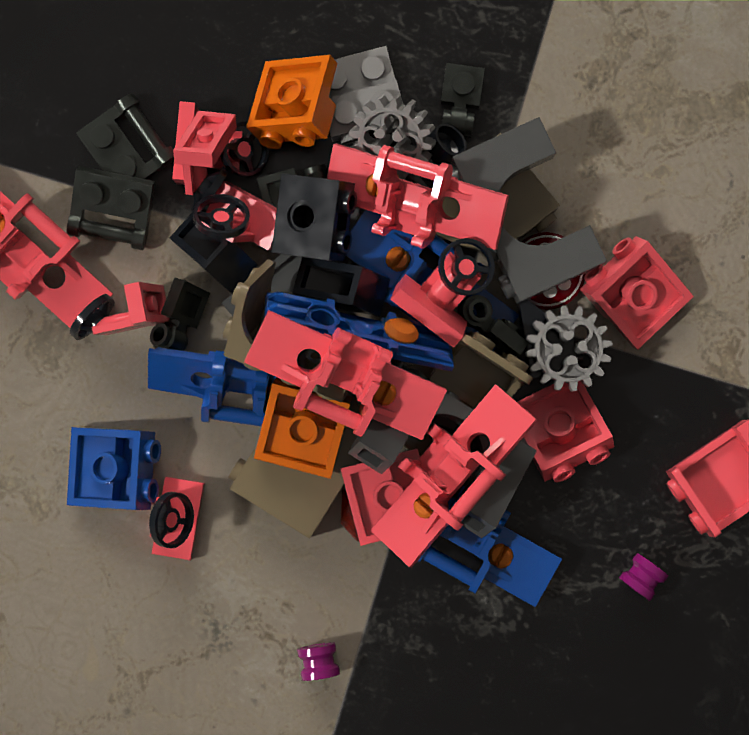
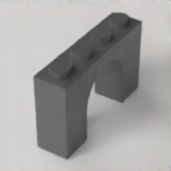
[451,117,607,304]
[348,365,537,538]

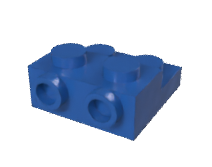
[67,427,161,510]

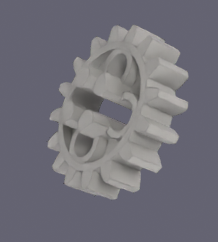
[349,94,436,180]
[525,305,612,392]

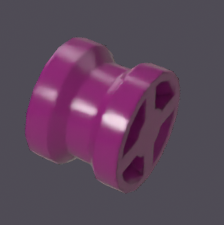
[619,553,669,601]
[297,642,340,681]

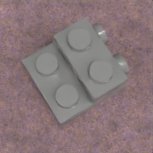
[329,46,403,145]

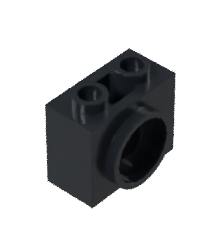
[271,173,357,262]

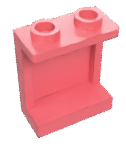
[666,419,749,537]

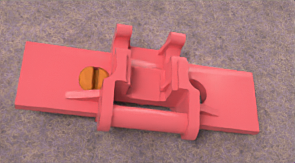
[371,384,538,568]

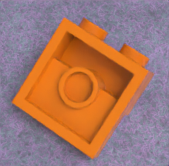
[246,55,338,149]
[254,377,353,479]

